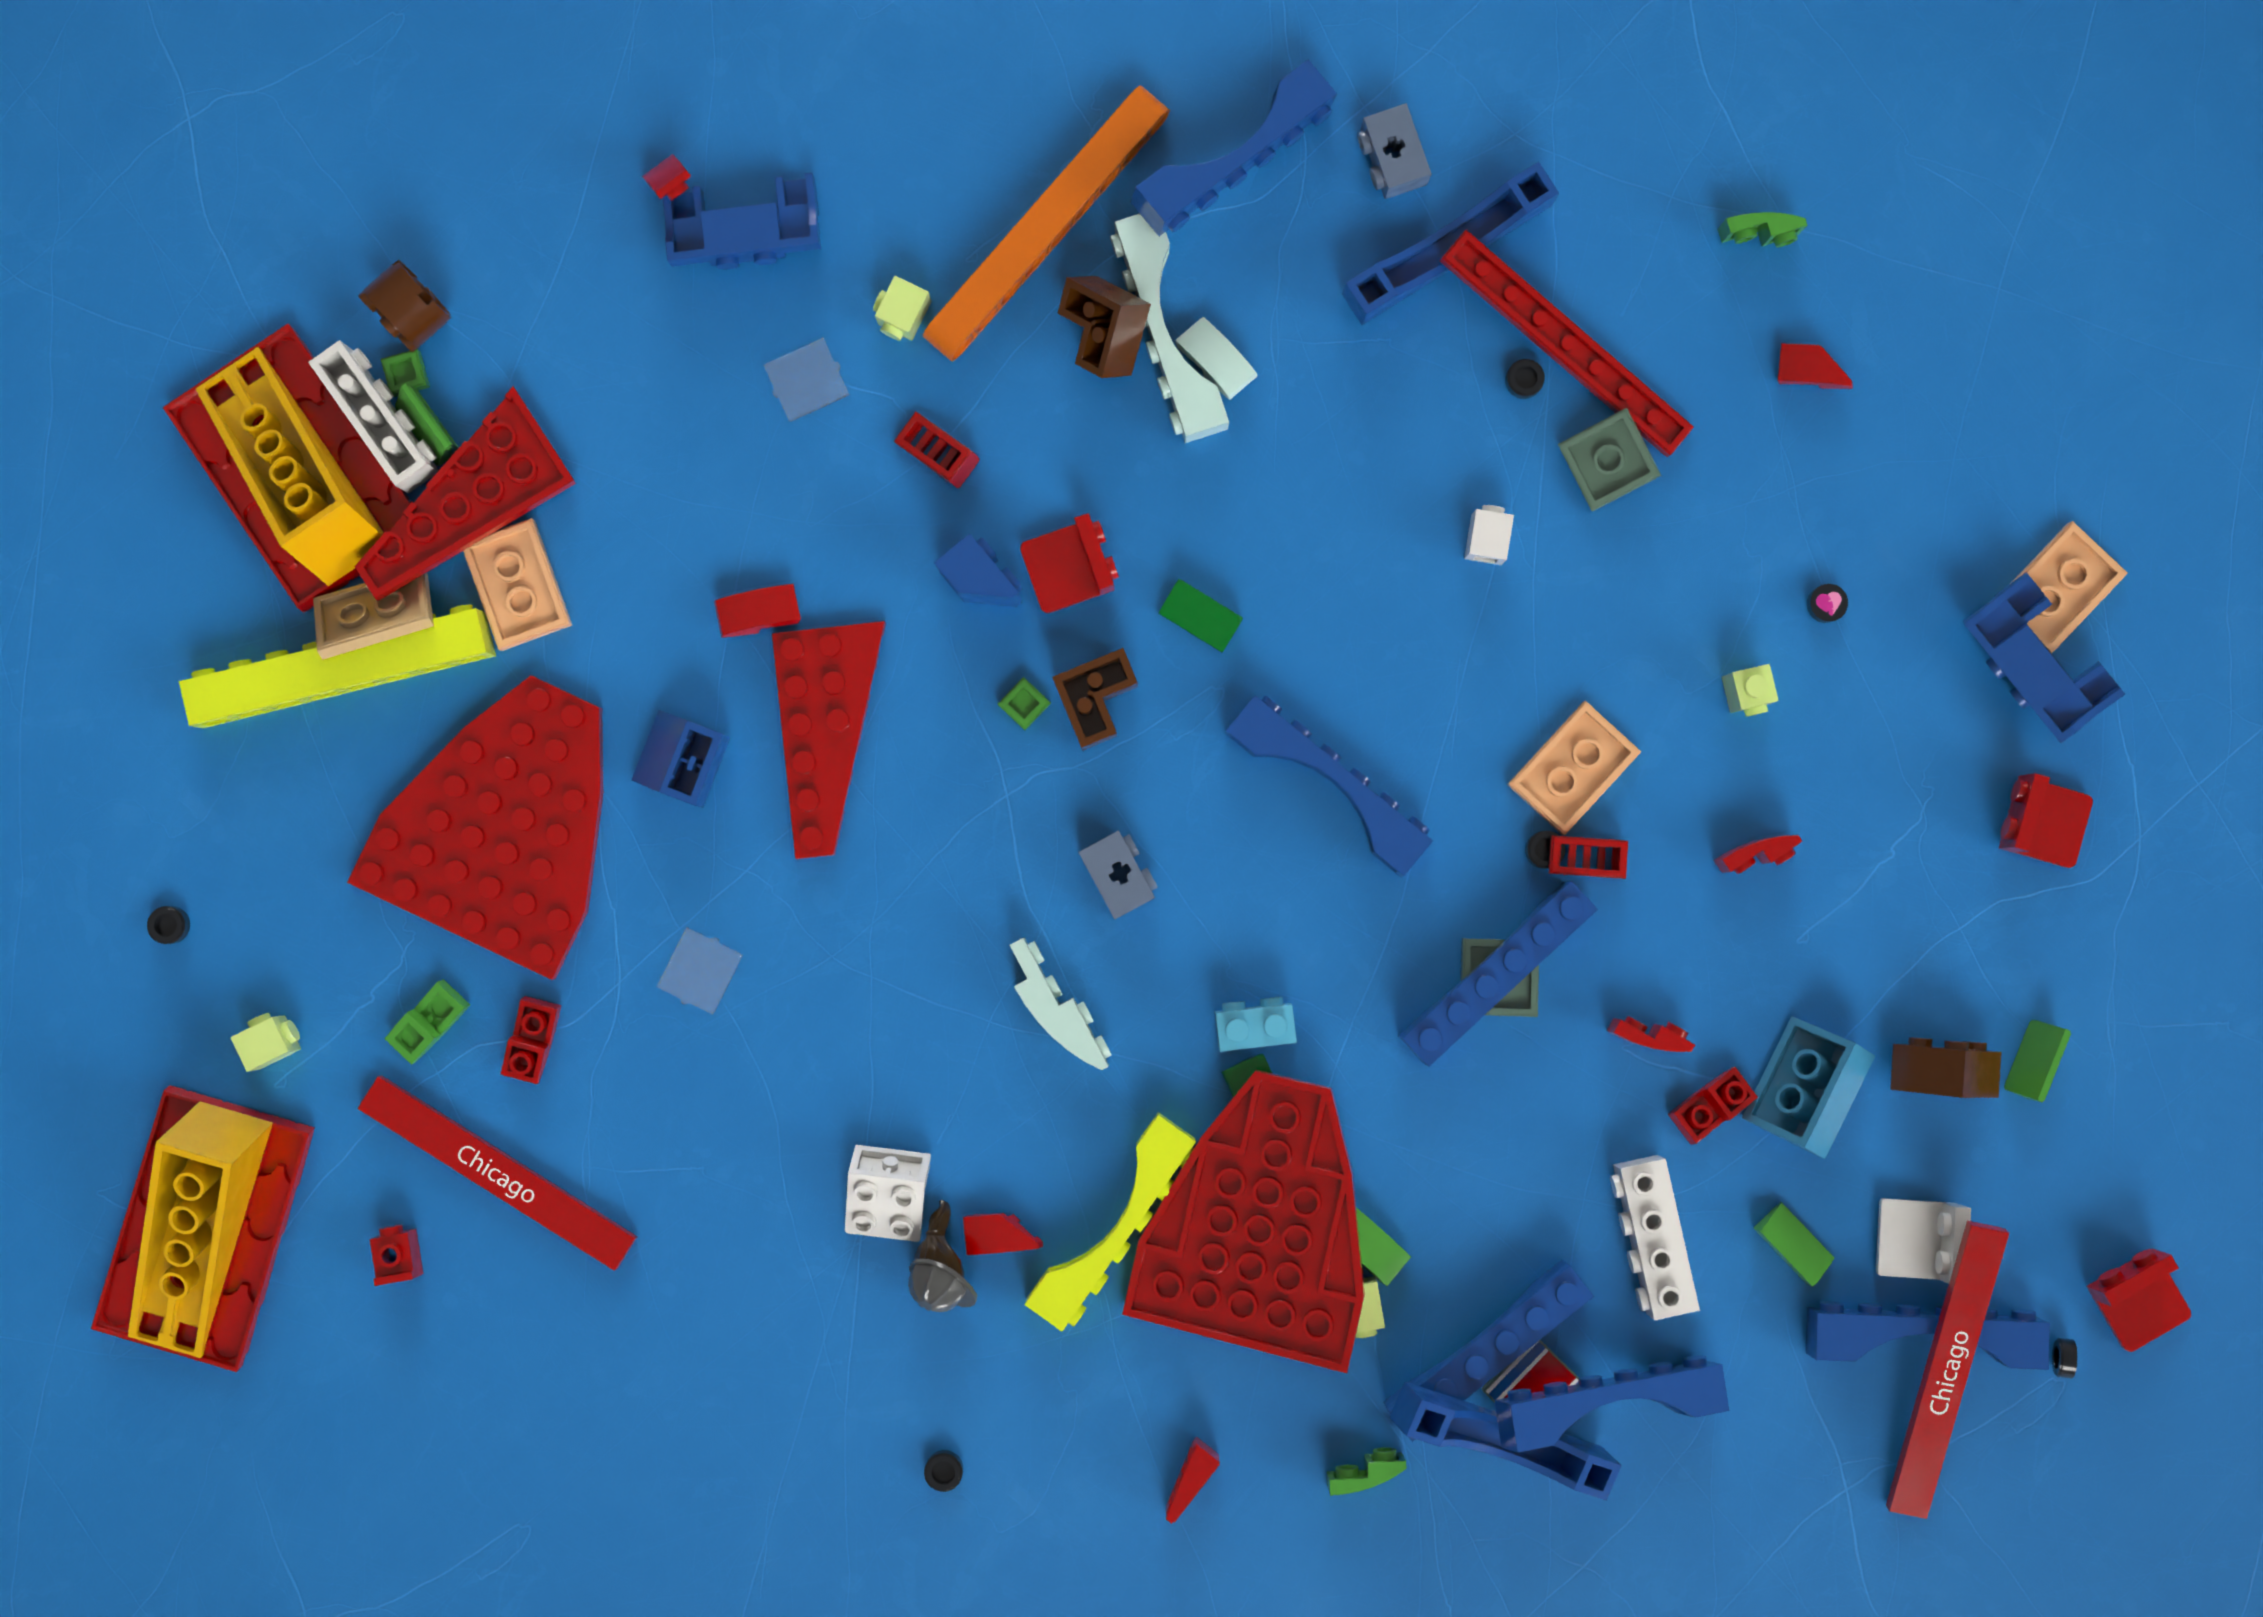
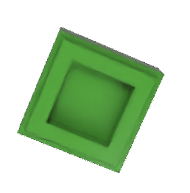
[381,349,430,397]
[997,677,1051,731]

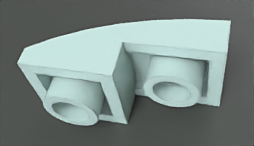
[1175,317,1257,400]

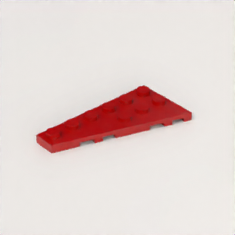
[354,386,576,601]
[772,621,886,859]

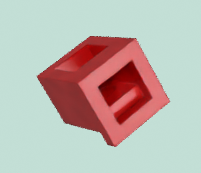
[369,1224,424,1286]

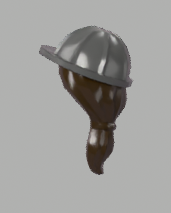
[908,1200,977,1312]

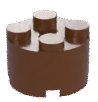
[358,260,452,352]

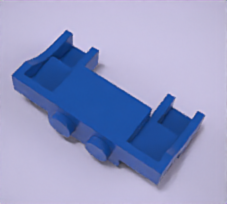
[663,172,821,270]
[1963,572,2125,743]

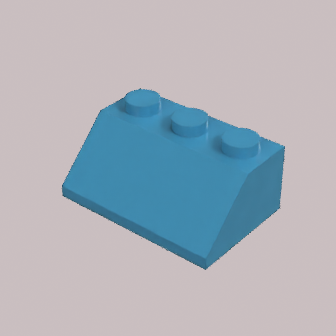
[1742,1016,1875,1159]

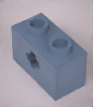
[1357,103,1432,199]
[1078,830,1158,919]

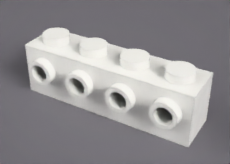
[308,340,439,493]
[1610,1155,1700,1320]

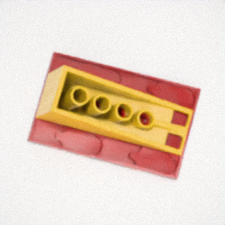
[163,323,411,613]
[91,1085,315,1372]

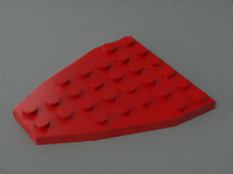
[347,675,604,980]
[1122,1070,1365,1374]

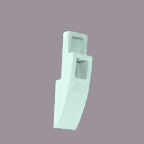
[1010,938,1112,1070]

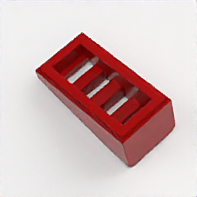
[894,411,980,489]
[1548,835,1628,879]
[1166,1437,1220,1524]

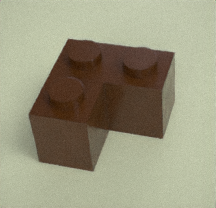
[1057,276,1151,378]
[1052,648,1138,751]
[1890,1037,2001,1098]

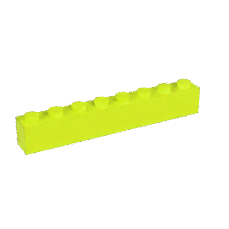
[179,605,496,729]

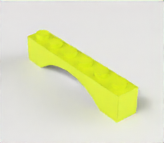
[1024,1112,1196,1331]

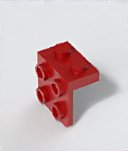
[1020,513,1119,614]
[1999,773,2093,868]
[2086,1248,2191,1352]

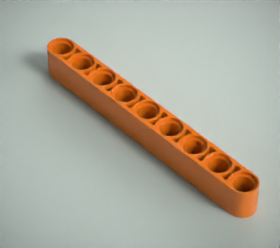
[923,85,1170,362]

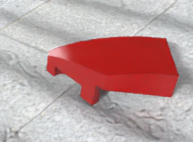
[1778,343,1853,389]
[963,1213,1043,1255]

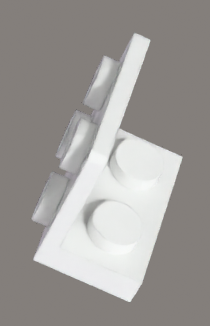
[845,1145,931,1242]
[1876,1198,1971,1284]

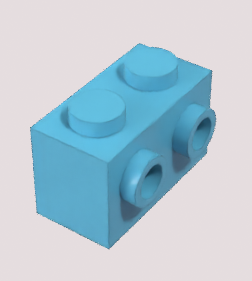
[1214,997,1297,1052]

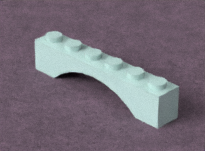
[1110,214,1229,443]

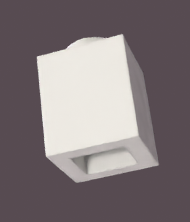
[1464,505,1514,565]

